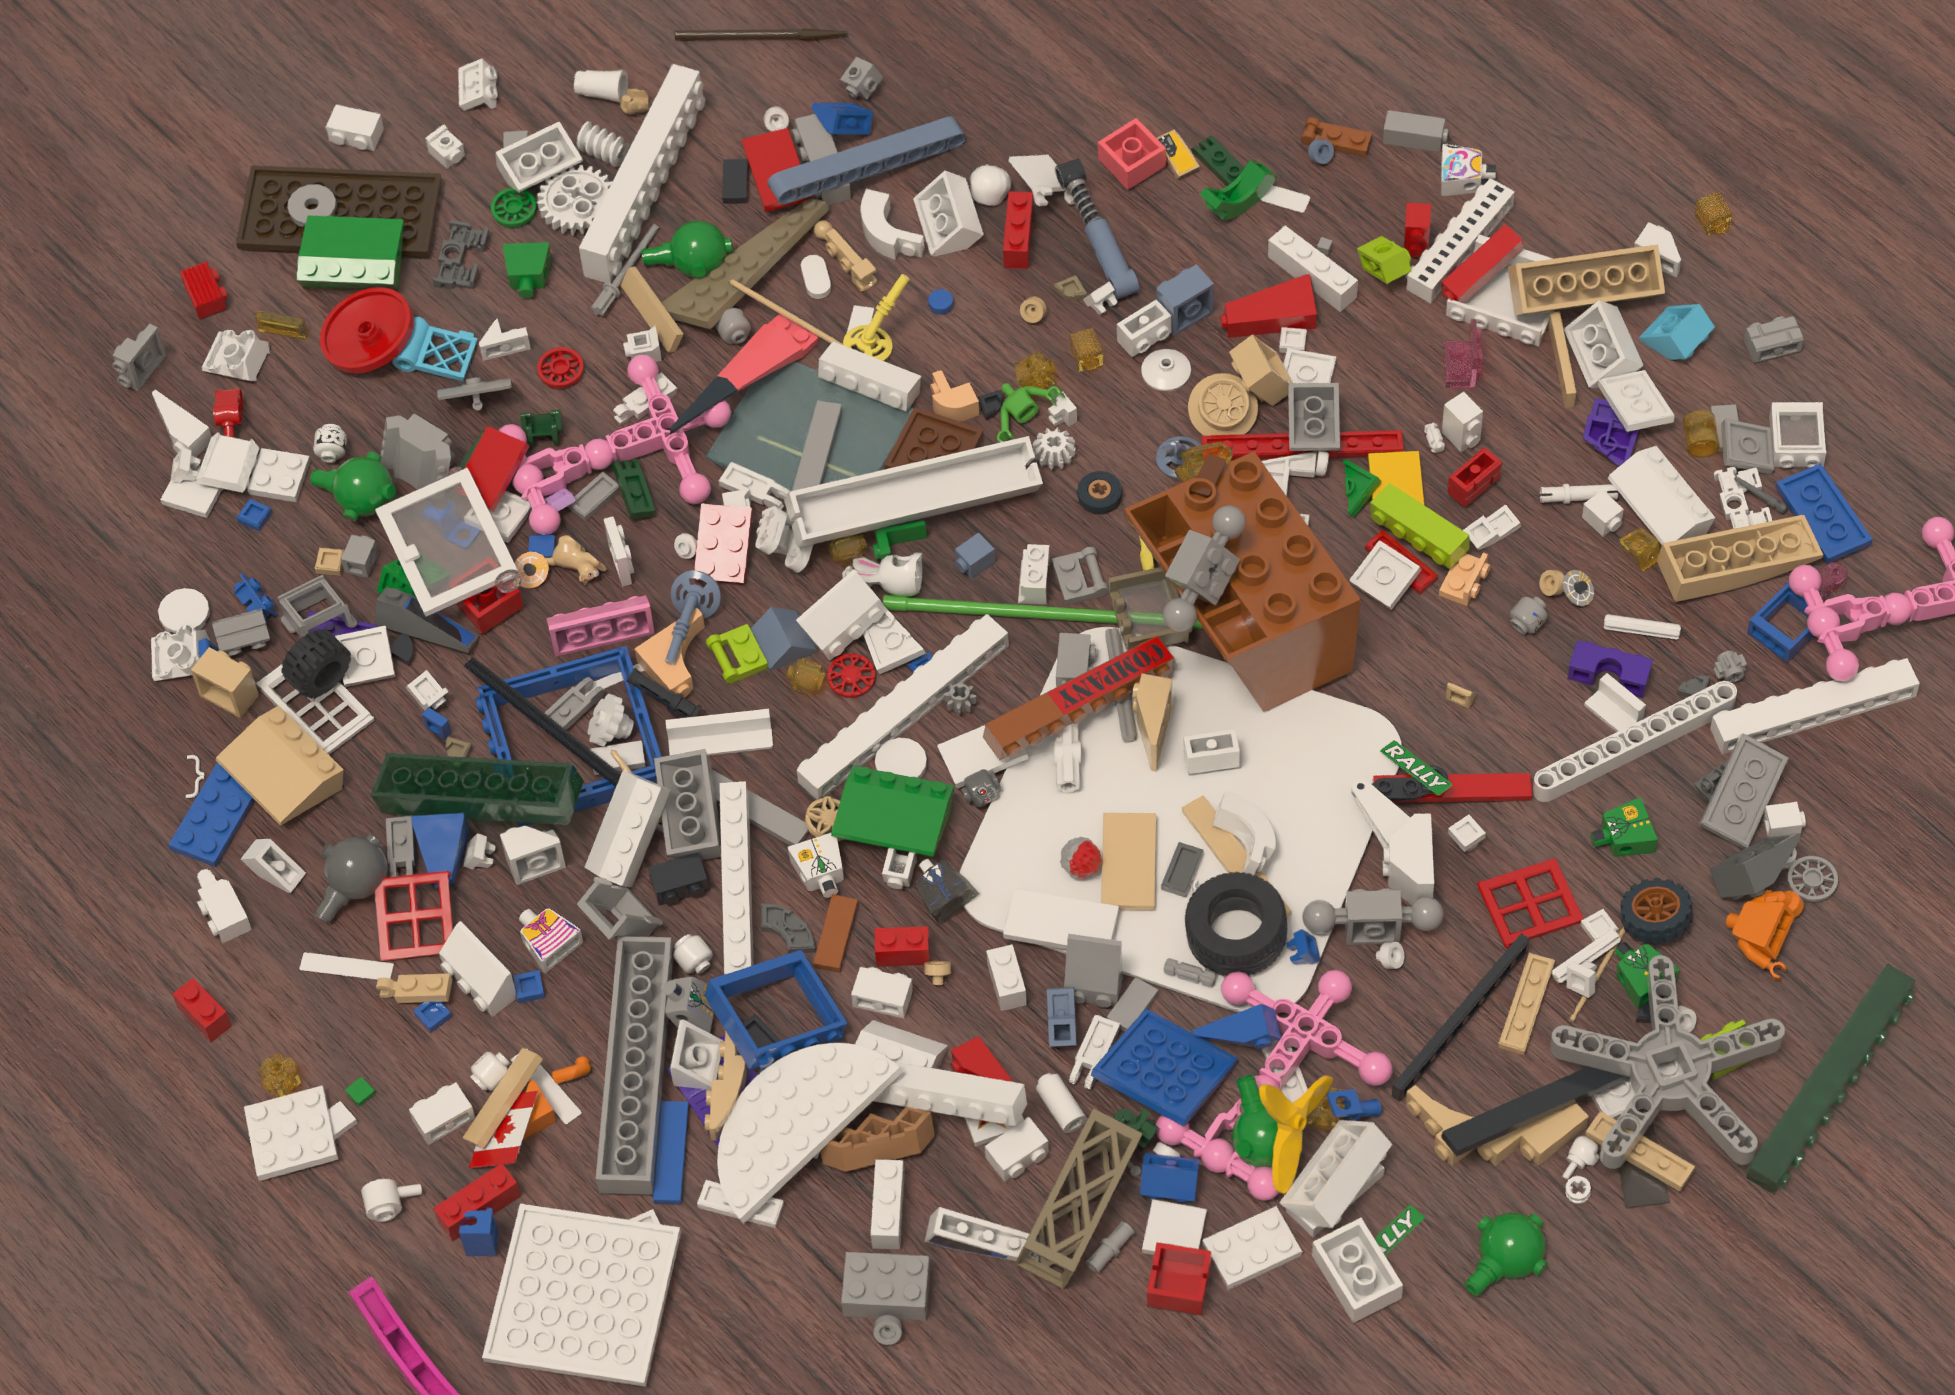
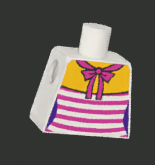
[519,909,583,974]

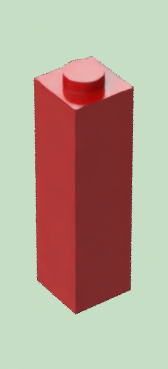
[1442,224,1523,304]

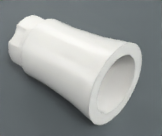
[574,70,628,103]

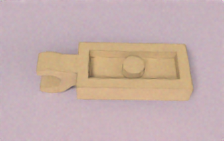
[376,974,452,1003]

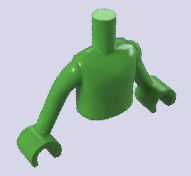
[997,383,1065,443]

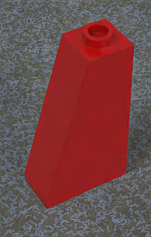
[1220,274,1317,338]

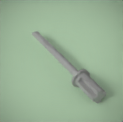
[591,224,660,316]

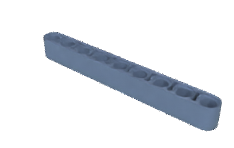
[767,116,966,204]

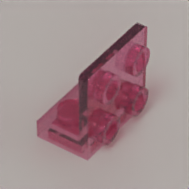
[1444,319,1482,388]

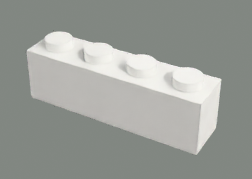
[1268,226,1358,312]
[818,342,921,411]

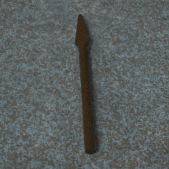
[675,29,847,40]

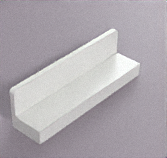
[666,709,773,755]

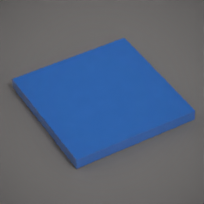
[1091,1009,1238,1127]

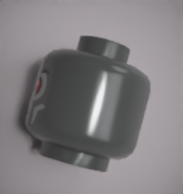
[961,769,1002,807]

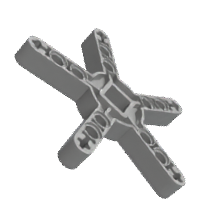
[1550,955,1785,1169]

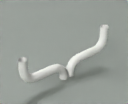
[186,755,204,798]

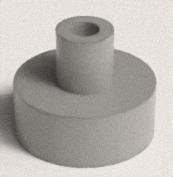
[874,1315,902,1345]

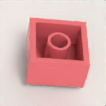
[1098,118,1166,190]

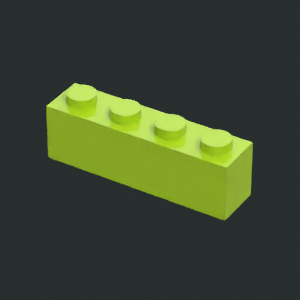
[1370,483,1470,569]

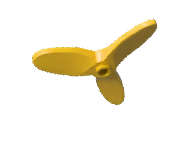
[1259,1075,1333,1194]

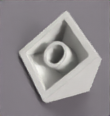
[670,1019,723,1090]

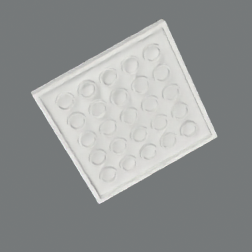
[482,1204,681,1387]

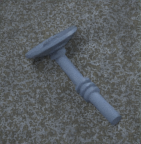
[1156,436,1205,480]
[665,570,721,665]

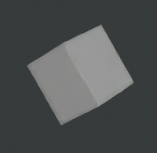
[1317,237,1333,255]

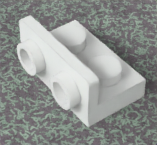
[459,58,497,111]

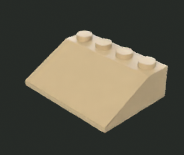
[216,706,344,826]

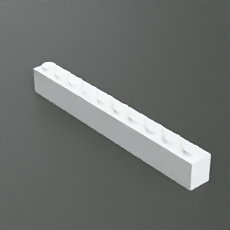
[797,614,1009,800]

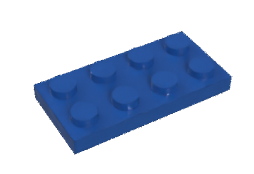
[1775,463,1873,564]
[168,762,255,867]

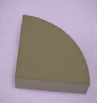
[1054,275,1087,300]
[446,737,473,769]

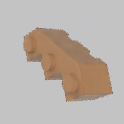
[820,1107,935,1172]

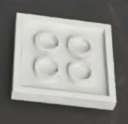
[244,1085,338,1181]

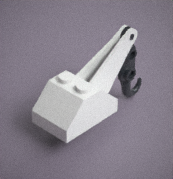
[1351,766,1449,905]

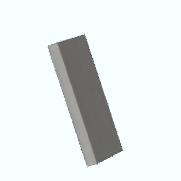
[1699,733,1788,849]

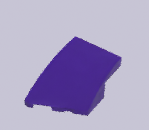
[1583,398,1640,466]

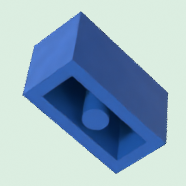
[1140,1153,1200,1202]

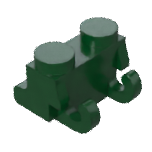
[520,410,563,447]

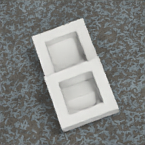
[1463,505,1522,550]

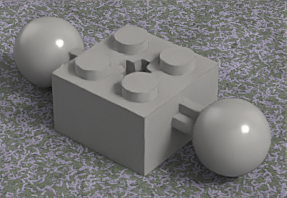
[1163,505,1246,632]
[1302,888,1444,945]

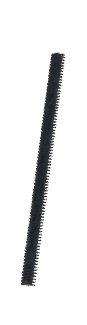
[464,657,622,787]

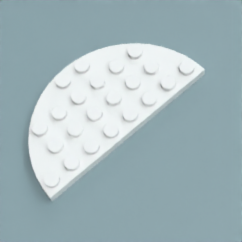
[717,1043,903,1223]

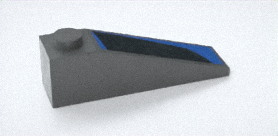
[375,587,479,653]

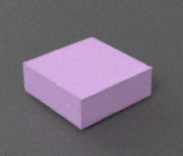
[544,488,576,511]

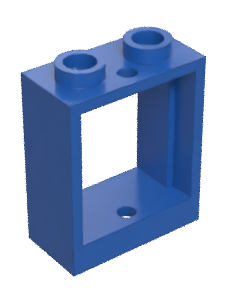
[1747,582,1814,663]

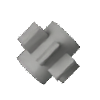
[1714,651,1747,683]
[944,681,977,715]

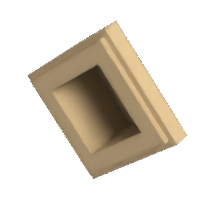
[1446,683,1476,708]

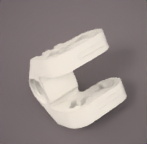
[756,506,813,573]

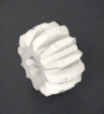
[1033,427,1076,470]

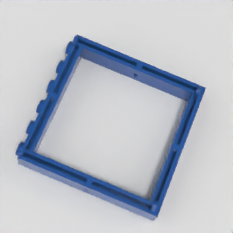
[475,646,661,828]

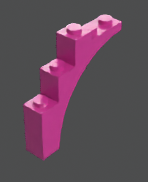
[348,1277,460,1395]

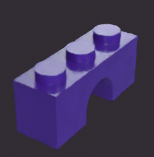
[1568,640,1653,698]

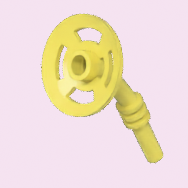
[843,274,910,361]

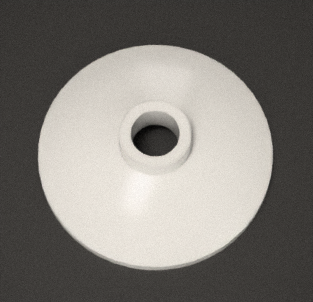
[1141,349,1191,391]

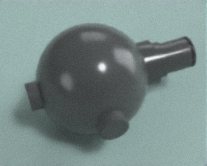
[314,833,387,924]

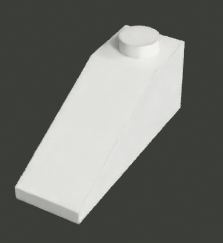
[152,390,212,457]

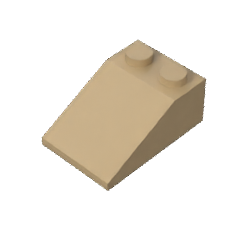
[1132,674,1173,772]

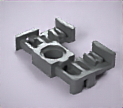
[433,220,489,289]

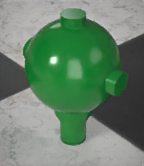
[642,220,733,279]
[310,452,396,522]
[1231,1074,1278,1168]
[1464,1212,1548,1297]

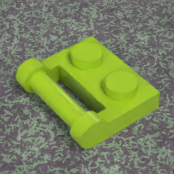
[706,624,768,684]

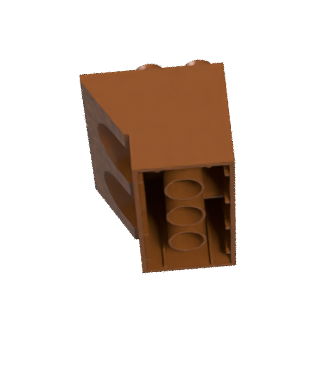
[1124,452,1361,712]

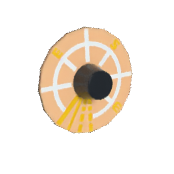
[512,552,549,588]

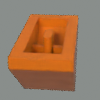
[523,1080,556,1140]

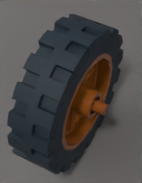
[1620,878,1693,945]

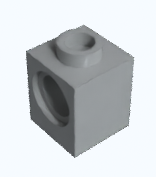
[341,535,379,578]

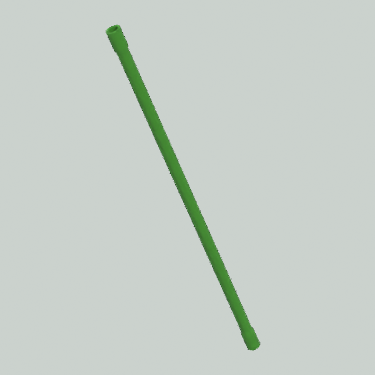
[883,595,1204,629]

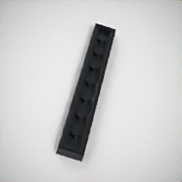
[1391,933,1529,1101]
[1441,1054,1630,1157]

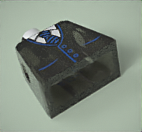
[916,858,980,925]

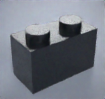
[648,852,709,906]

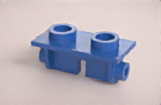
[234,574,279,621]

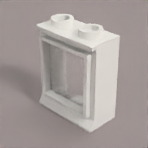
[1769,402,1827,468]

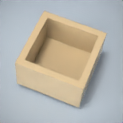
[1229,334,1293,406]
[191,647,259,718]

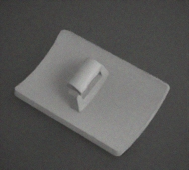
[437,377,512,410]

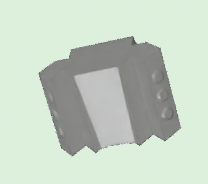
[380,414,455,501]

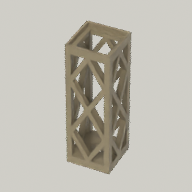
[1014,1108,1142,1289]

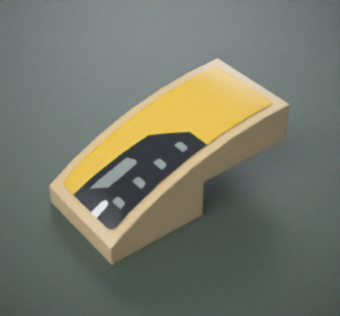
[1156,130,1200,179]

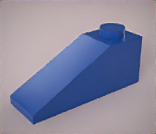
[1192,1004,1281,1049]

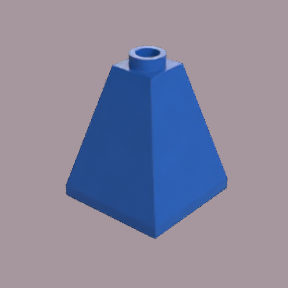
[411,813,470,890]

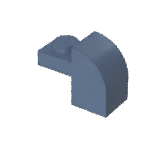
[1047,987,1076,1046]

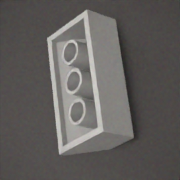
[654,749,721,860]

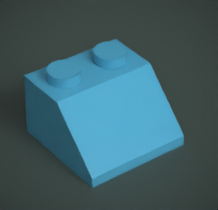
[1639,304,1715,360]

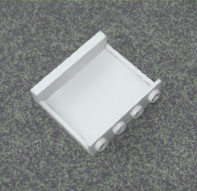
[1446,235,1555,346]

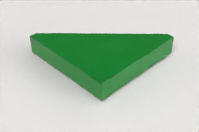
[1343,459,1382,518]

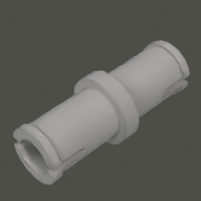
[1085,1221,1135,1274]

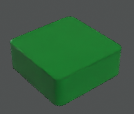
[346,1077,375,1107]

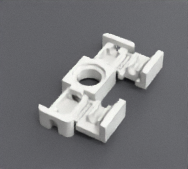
[1714,467,1772,529]

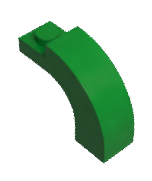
[1200,160,1278,220]

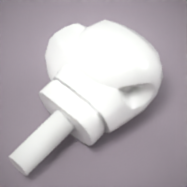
[1562,1136,1600,1180]

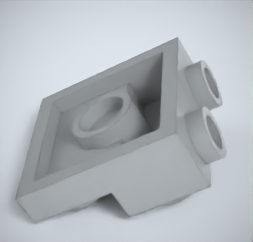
[112,324,166,391]

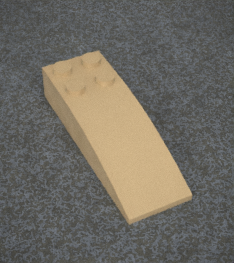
[1657,515,1823,602]

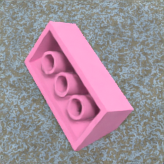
[546,595,655,657]

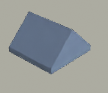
[751,607,817,672]

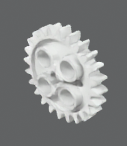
[538,165,612,235]

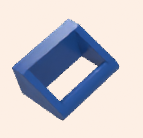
[812,102,873,135]

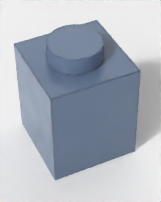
[955,533,995,579]

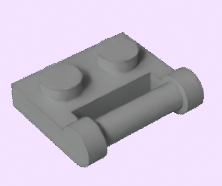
[1052,547,1108,605]

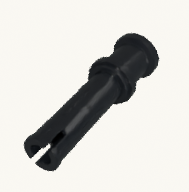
[626,668,702,718]

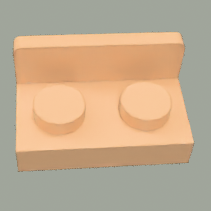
[1439,553,1491,606]

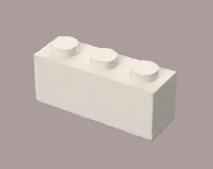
[871,1160,905,1250]

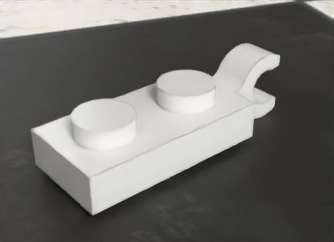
[613,372,678,425]

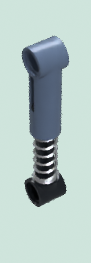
[1055,158,1140,300]

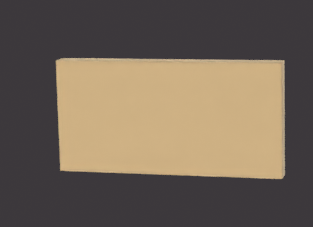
[1101,813,1156,911]

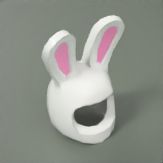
[845,552,923,596]

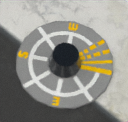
[1563,570,1594,606]

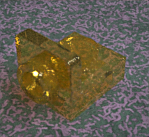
[1619,527,1660,571]

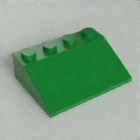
[297,215,404,291]
[831,765,954,856]

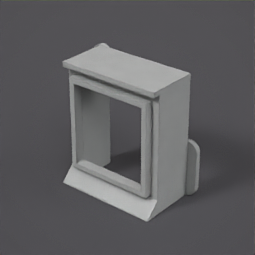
[277,575,357,637]
[577,877,663,940]

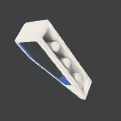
[925,1207,1039,1261]

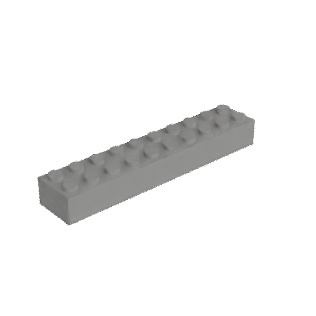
[596,936,674,1195]

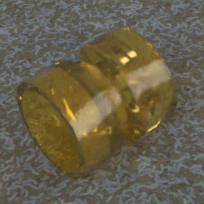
[1683,410,1719,458]

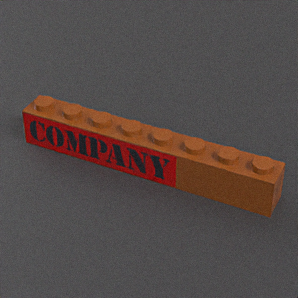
[983,636,1175,761]

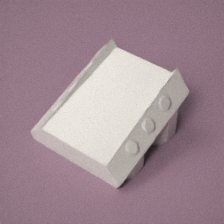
[202,330,270,381]
[196,432,259,493]
[151,624,211,681]

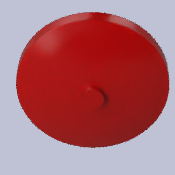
[320,287,414,373]

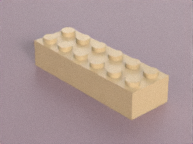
[1507,244,1665,316]

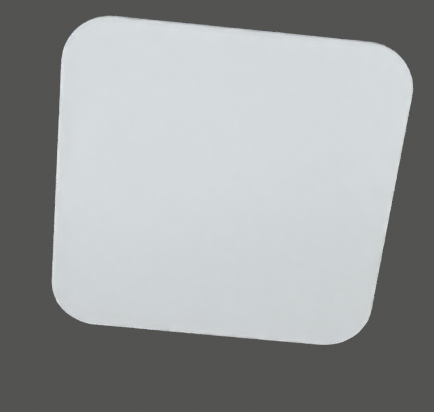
[958,627,1401,1013]

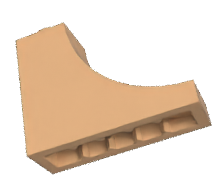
[635,608,705,698]

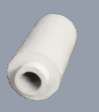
[1036,1073,1087,1133]

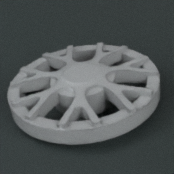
[1787,856,1838,902]

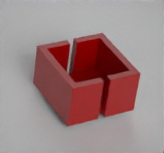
[1147,1242,1211,1315]

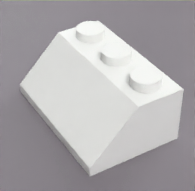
[495,122,583,192]
[913,171,983,257]
[1564,300,1643,389]
[796,569,887,661]
[439,921,517,1017]
[855,1020,948,1069]

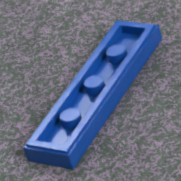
[653,1101,689,1204]

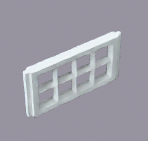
[256,665,375,755]

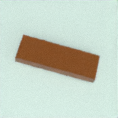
[813,894,858,972]

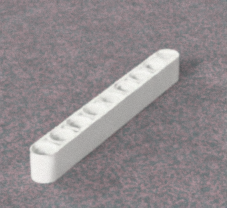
[1533,681,1737,802]

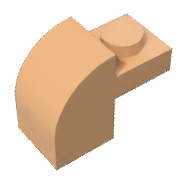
[930,370,979,422]

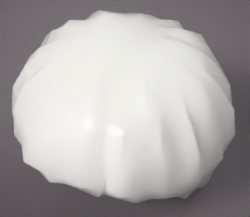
[970,164,1011,206]

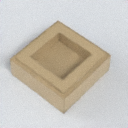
[315,548,344,576]

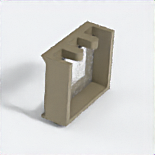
[1108,567,1192,651]

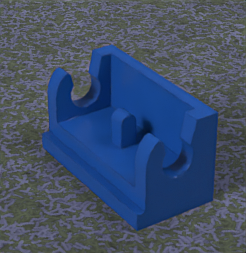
[459,1208,499,1257]

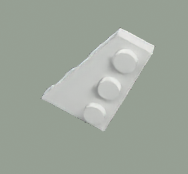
[863,607,926,674]

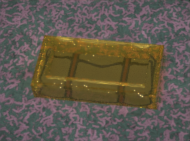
[255,310,308,340]

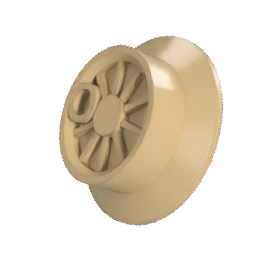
[1188,373,1258,435]

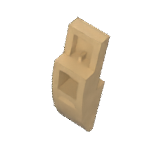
[705,1031,748,1141]

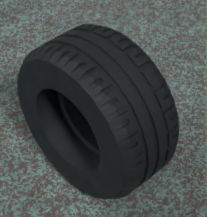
[1185,872,1288,976]

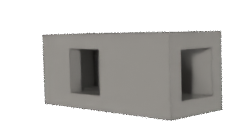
[1383,110,1449,152]

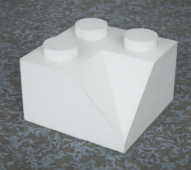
[500,826,566,885]

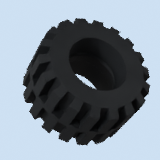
[281,629,351,699]

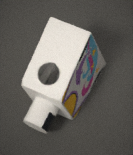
[1441,144,1496,196]

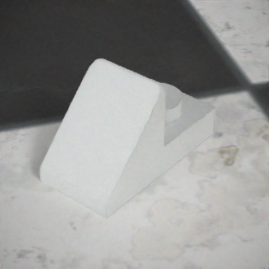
[479,319,531,361]

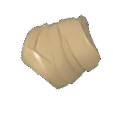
[620,89,649,114]

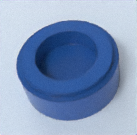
[928,289,953,314]

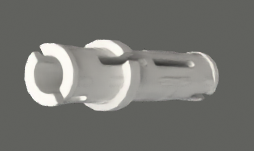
[1540,484,1618,504]

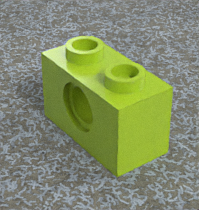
[1357,236,1412,284]

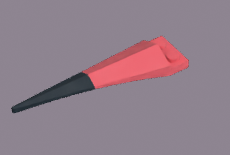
[670,314,818,434]

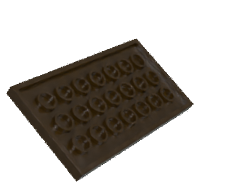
[236,165,442,257]

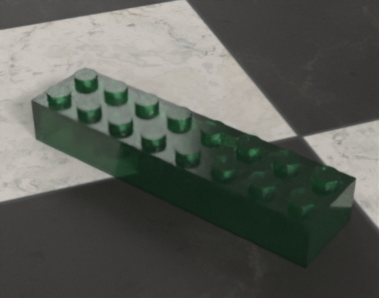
[370,753,584,825]

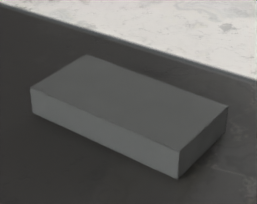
[1161,842,1204,898]

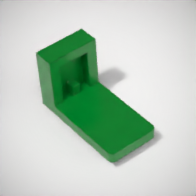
[873,521,927,561]

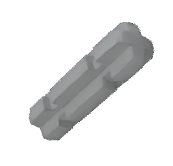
[1164,958,1216,987]

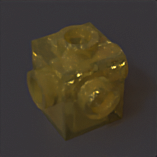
[1014,352,1056,389]
[258,1052,301,1097]
[1307,1087,1345,1130]

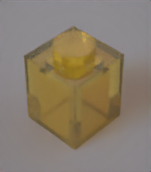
[1694,192,1732,236]
[1070,328,1103,372]

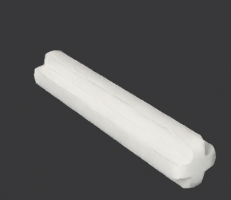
[1604,614,1681,639]
[1551,929,1621,983]

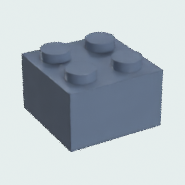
[1156,264,1214,336]

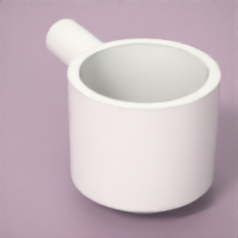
[361,1179,422,1222]

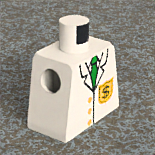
[788,833,844,898]

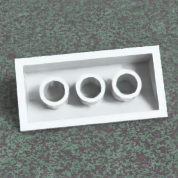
[1608,446,1715,545]
[584,770,671,887]
[1280,1120,1392,1228]

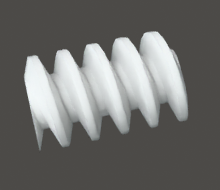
[577,121,630,167]

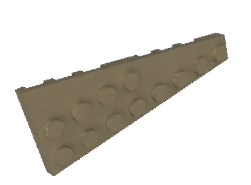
[661,198,829,329]

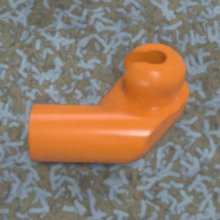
[552,1056,592,1084]

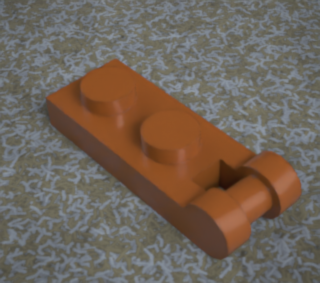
[1301,117,1372,157]

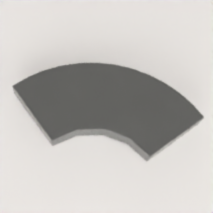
[761,903,815,953]

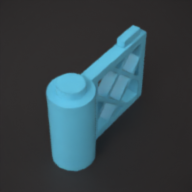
[392,317,477,382]

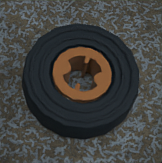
[1077,471,1122,514]

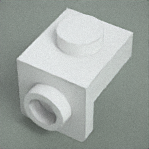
[406,670,448,710]

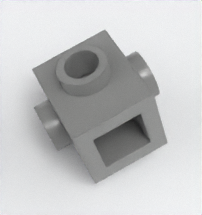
[840,57,883,100]

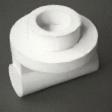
[674,533,697,559]

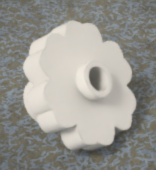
[588,694,633,746]

